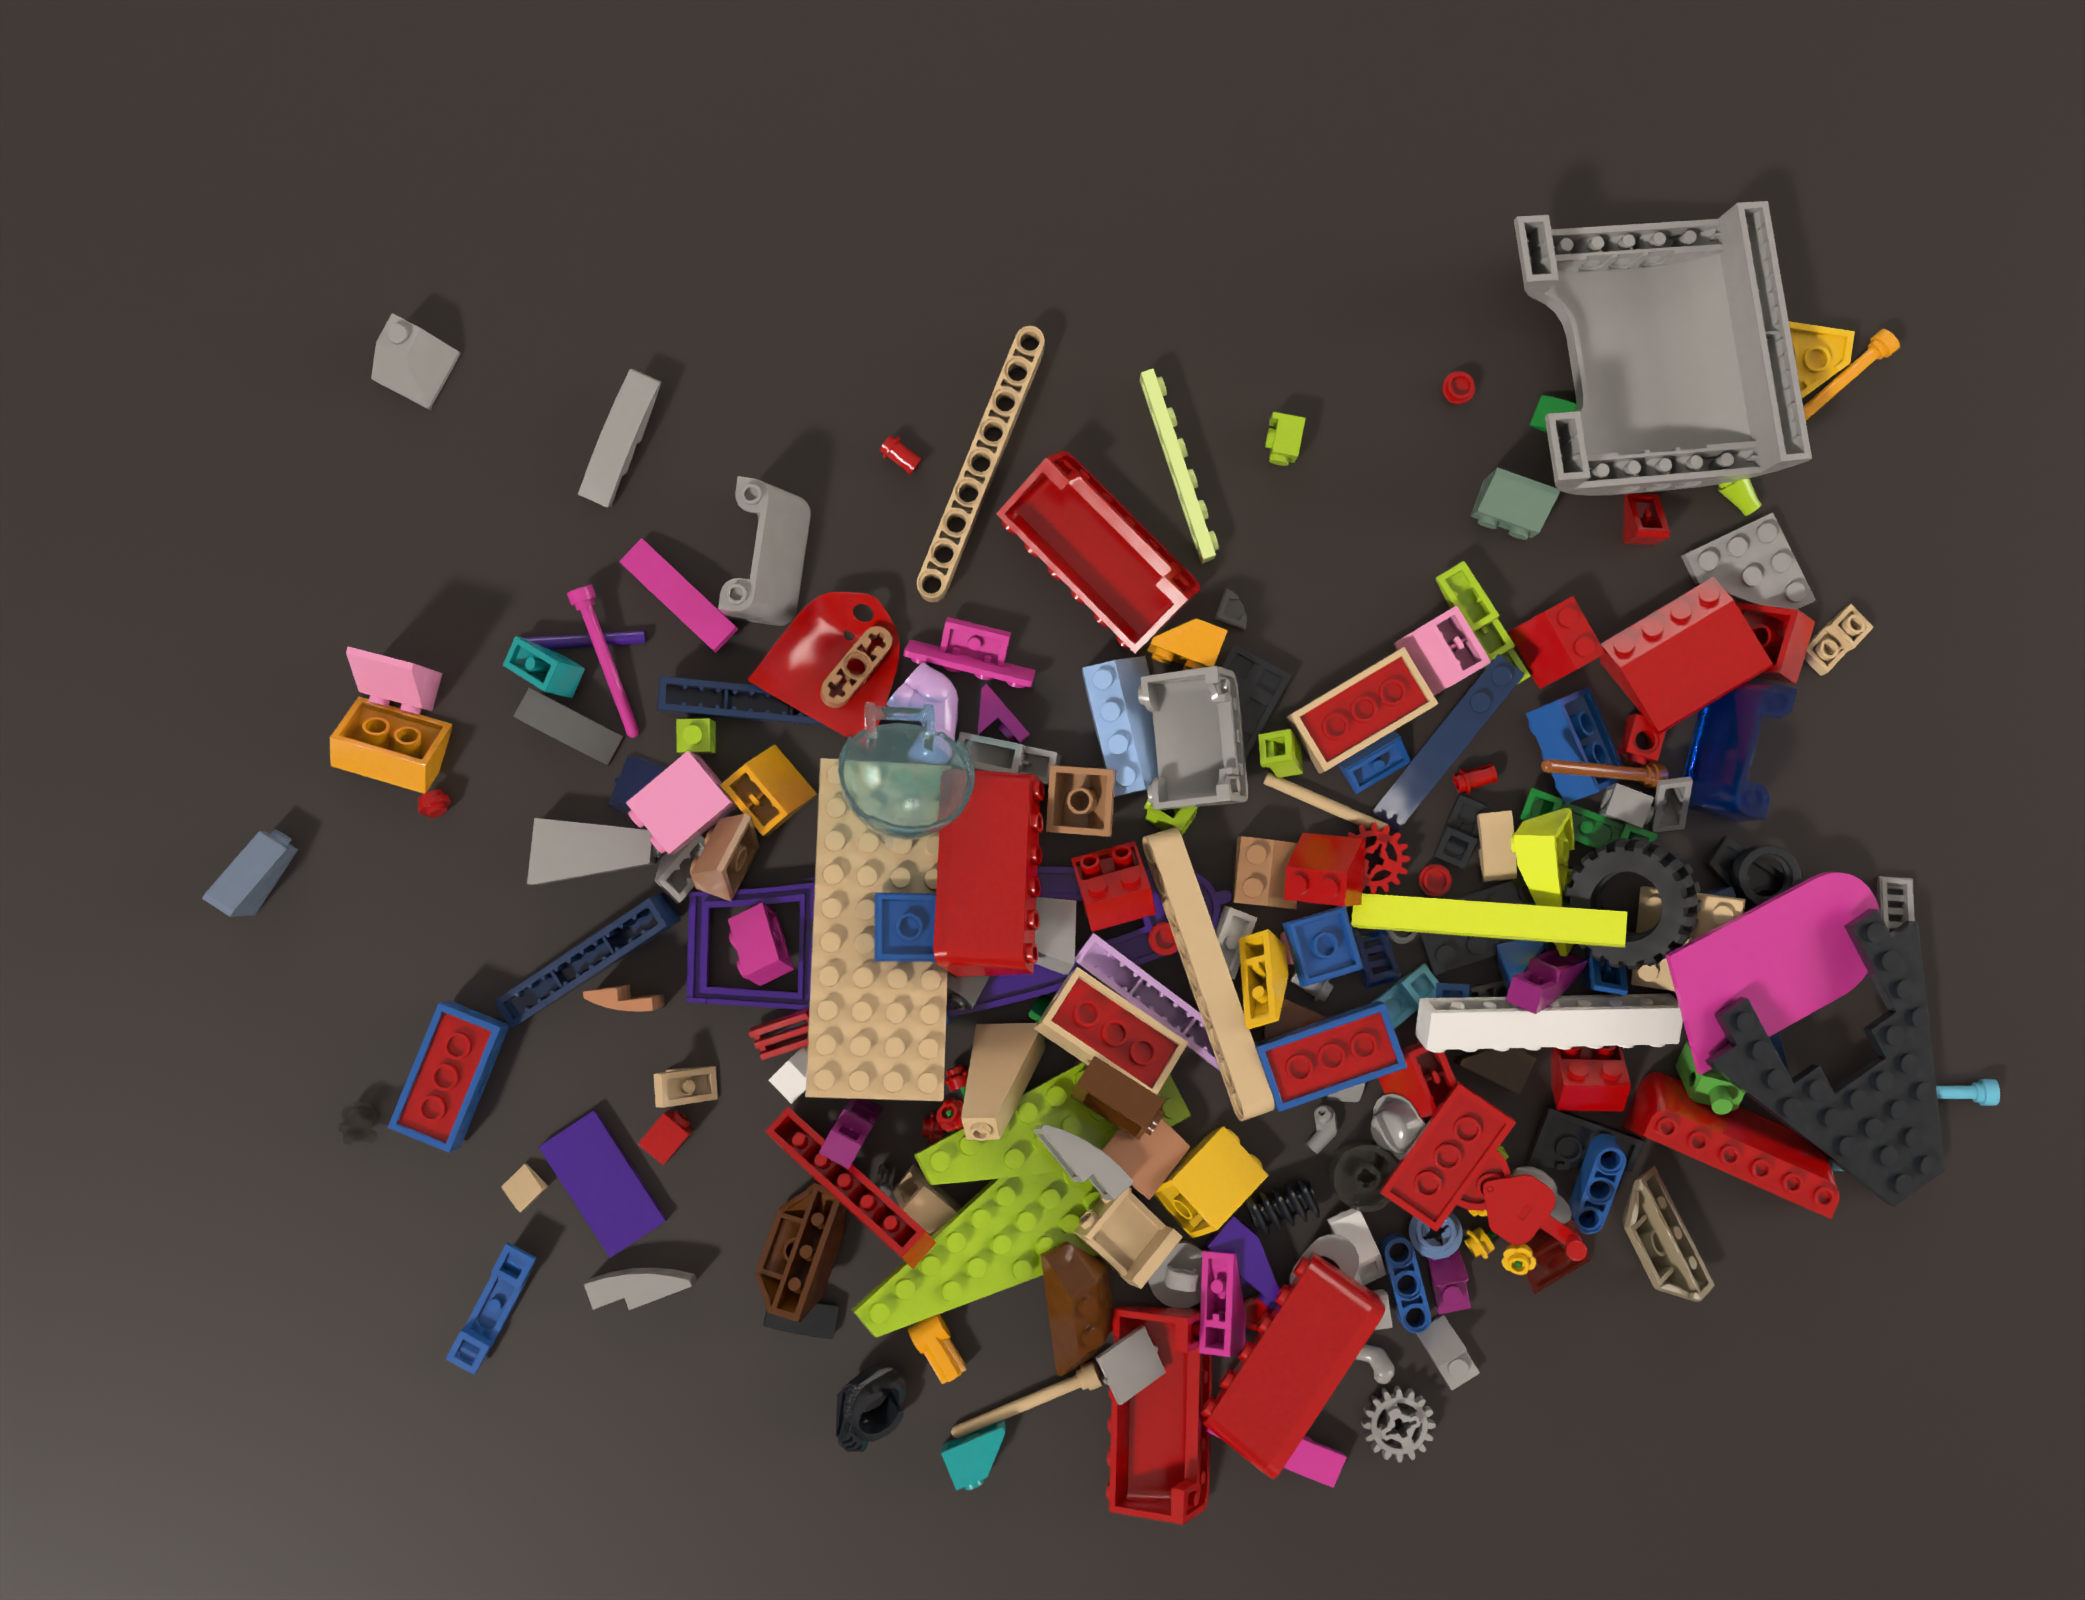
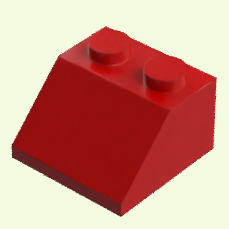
[1507,596,1606,689]
[1737,602,1815,684]
[1284,833,1366,907]

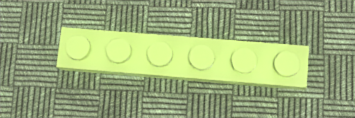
[1139,369,1219,564]

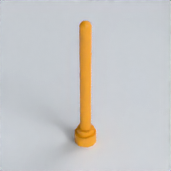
[1803,329,1900,420]

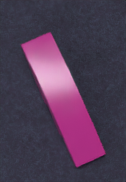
[619,538,738,653]
[1206,1428,1347,1488]

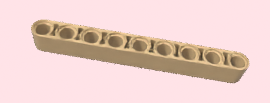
[917,326,1045,602]
[1142,827,1275,1121]

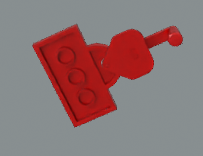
[1380,1081,1587,1261]

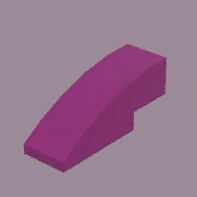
[1505,948,1588,1014]
[819,1099,883,1169]

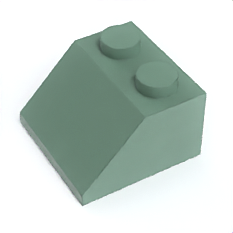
[1470,467,1560,540]

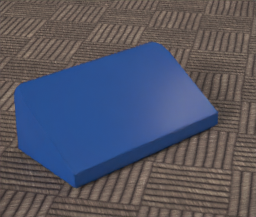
[1338,730,1412,794]

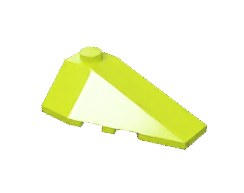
[1511,808,1575,956]

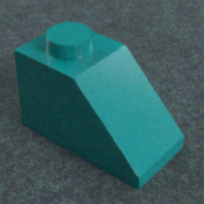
[503,636,585,698]
[941,1420,1006,1491]

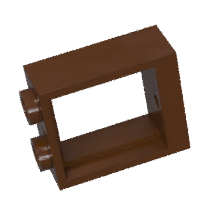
[1070,1056,1165,1140]

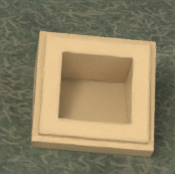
[501,1163,549,1213]

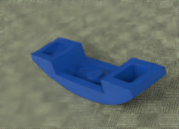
[446,1242,537,1375]

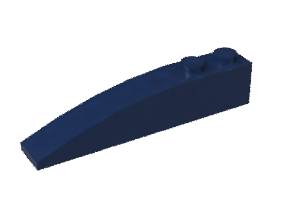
[1372,654,1525,832]
[656,676,826,726]
[494,893,682,1029]

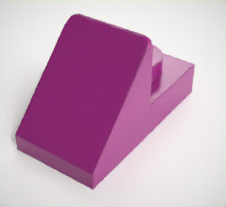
[978,684,1030,744]
[1425,1243,1471,1315]

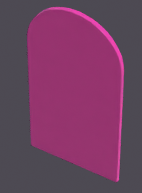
[1665,871,1880,1074]

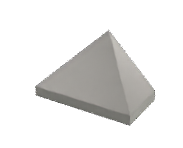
[1650,777,1693,833]
[654,835,705,904]

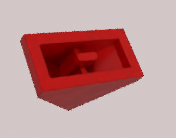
[1623,493,1670,545]

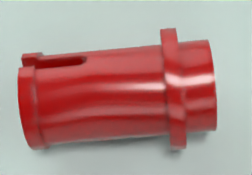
[879,435,923,475]
[1453,762,1498,794]

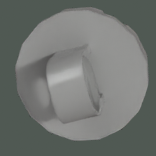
[1148,1240,1202,1308]

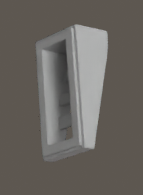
[1876,876,1915,930]

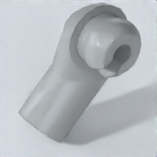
[1306,1105,1338,1155]
[1356,1344,1395,1384]

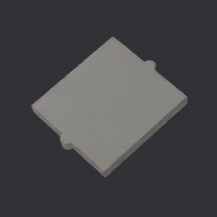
[1096,1325,1166,1405]

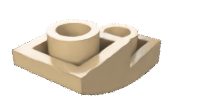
[1804,604,1873,676]
[1477,810,1517,882]

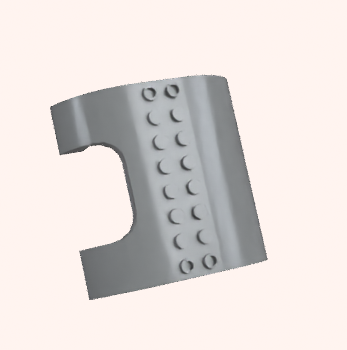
[1514,201,1812,496]

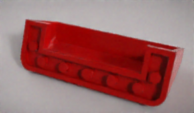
[996,451,1201,653]
[933,769,1045,977]
[1621,1071,1839,1219]
[1200,1251,1385,1480]
[1106,1306,1212,1525]

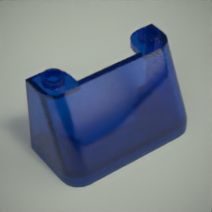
[1682,683,1798,822]

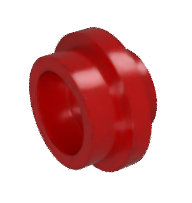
[1442,371,1475,405]
[417,789,451,818]
[1418,864,1452,897]

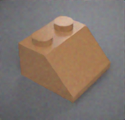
[1046,765,1116,837]
[690,814,760,902]
[1231,836,1297,909]

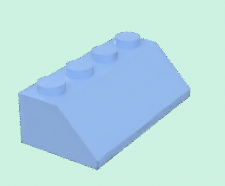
[1082,656,1159,798]

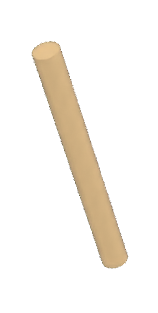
[1263,772,1389,831]

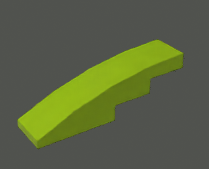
[1435,561,1531,685]

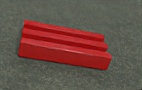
[748,1008,809,1060]

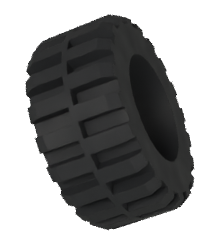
[1563,837,1702,969]

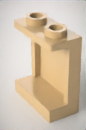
[1074,1187,1182,1289]

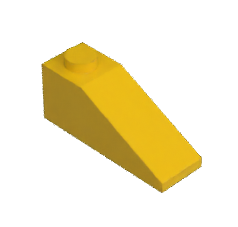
[1239,929,1289,1029]

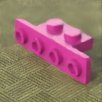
[904,617,1036,688]

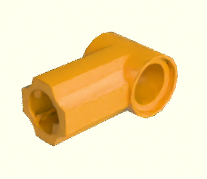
[907,1314,967,1384]

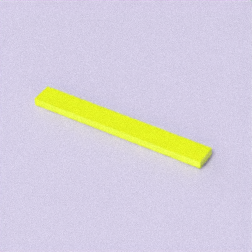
[1351,893,1627,948]

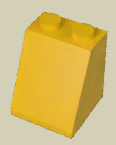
[1153,1126,1269,1239]

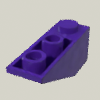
[1205,1214,1280,1310]

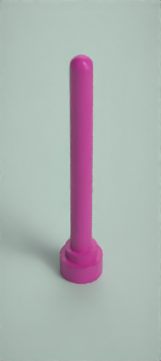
[567,584,640,738]

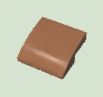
[583,984,665,1012]
[1102,1119,1190,1200]

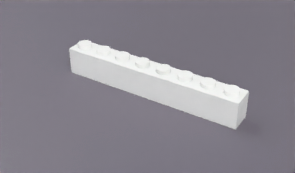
[1415,994,1683,1053]

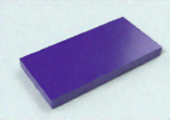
[538,1109,668,1258]

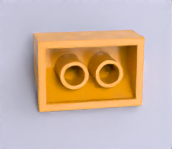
[330,696,452,794]

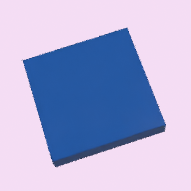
[874,893,936,963]
[1282,906,1364,987]

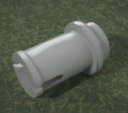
[1289,970,1334,1002]

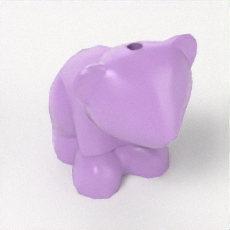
[886,662,959,765]

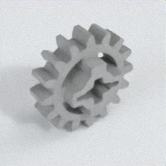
[1361,1386,1436,1462]

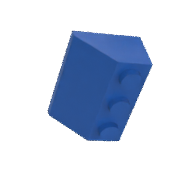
[1526,686,1624,804]

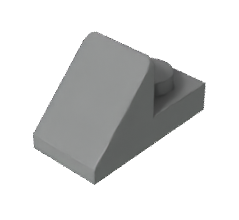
[1416,1314,1480,1390]

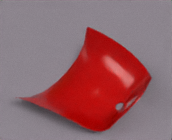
[747,592,900,749]

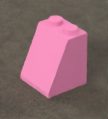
[626,751,738,855]

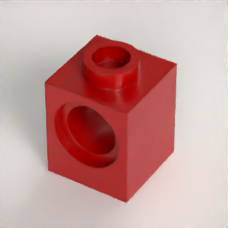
[1617,713,1666,766]
[638,1110,694,1165]

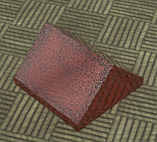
[1523,1220,1591,1294]

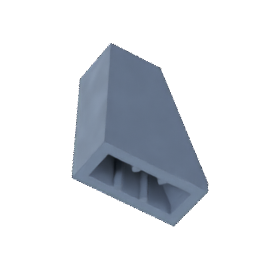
[202,830,298,917]

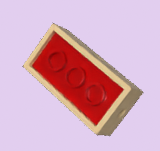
[1286,647,1438,774]
[1034,967,1189,1095]

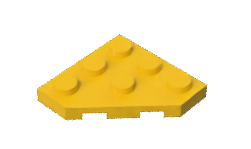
[1789,321,1855,398]

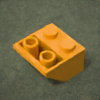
[1147,618,1228,671]
[720,744,818,837]

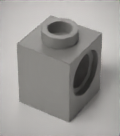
[1597,783,1654,828]

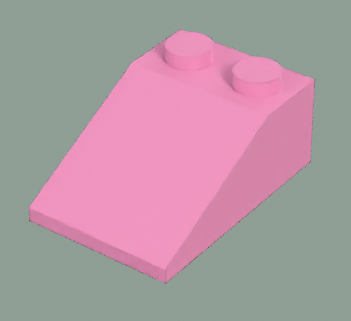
[346,647,443,715]

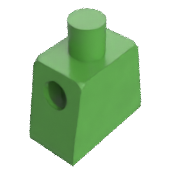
[1675,1040,1745,1115]

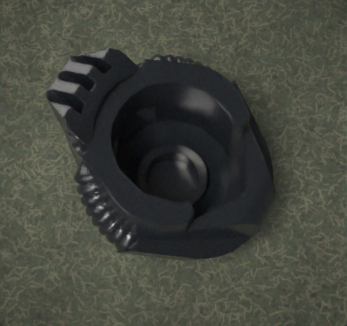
[836,1363,907,1452]

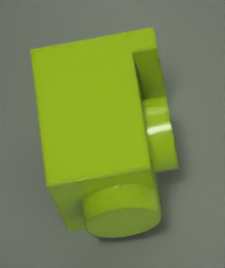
[1265,412,1306,466]
[1258,729,1303,778]
[1144,799,1198,836]

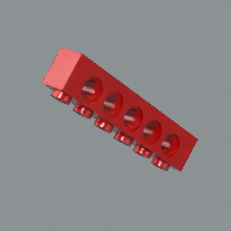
[765,1107,936,1269]

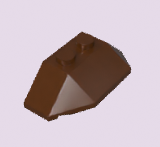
[754,1183,845,1323]
[1040,1241,1114,1376]

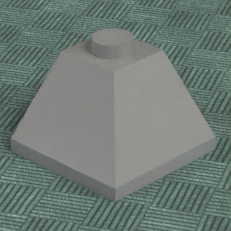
[371,313,461,410]

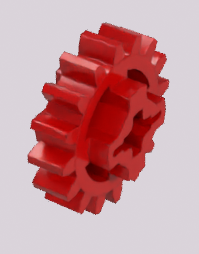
[1347,822,1410,894]

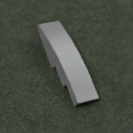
[578,369,661,508]

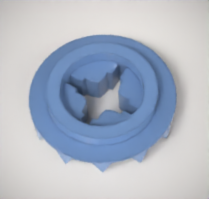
[1408,1212,1463,1260]

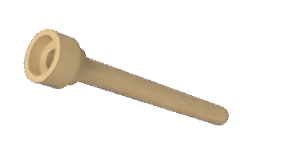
[951,1360,1103,1439]

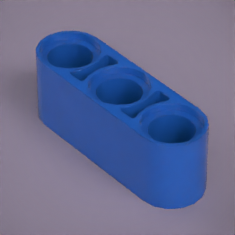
[1568,1134,1626,1234]
[1379,1233,1431,1333]

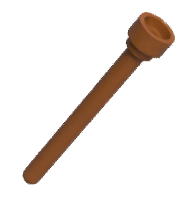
[1541,759,1668,789]

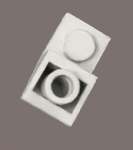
[1328,1206,1387,1285]

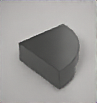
[1214,588,1247,631]

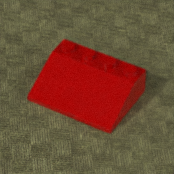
[1600,577,1773,734]

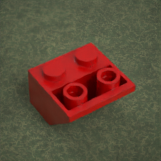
[1071,841,1156,932]
[1378,1042,1457,1118]
[1551,1045,1631,1111]

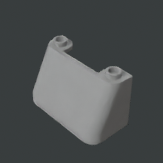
[718,476,811,626]
[1138,666,1248,810]

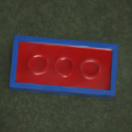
[387,1000,510,1153]
[1254,1001,1407,1112]

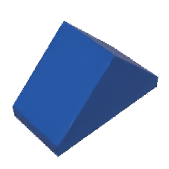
[1497,940,1549,991]
[1581,947,1628,995]

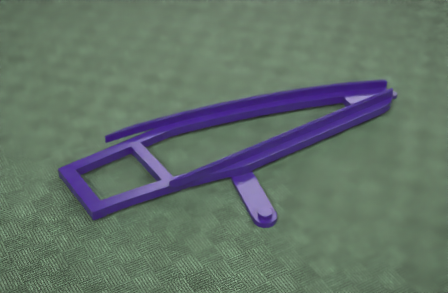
[686,759,1232,1022]

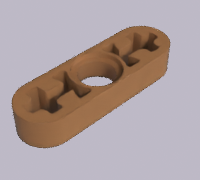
[820,626,892,708]

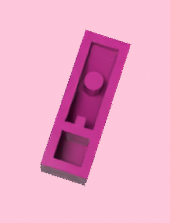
[1199,1250,1246,1357]

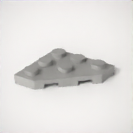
[1681,512,1816,610]

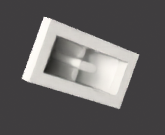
[769,1045,808,1104]

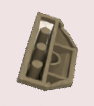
[1622,1165,1715,1302]

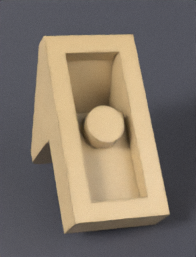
[654,1066,718,1108]

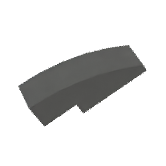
[513,688,624,766]

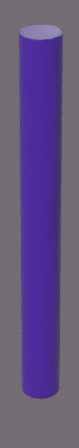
[524,630,647,649]

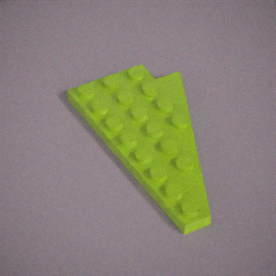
[914,1061,1191,1185]
[852,1172,1100,1337]

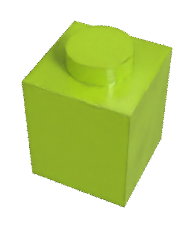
[676,718,716,754]

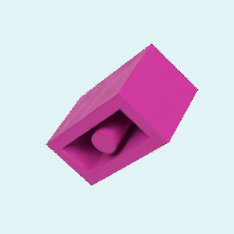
[728,903,794,986]

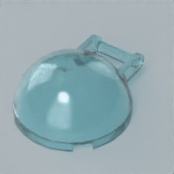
[838,702,975,840]

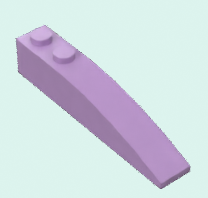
[1075,933,1220,1071]

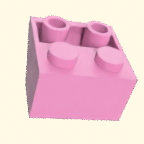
[1393,606,1491,695]

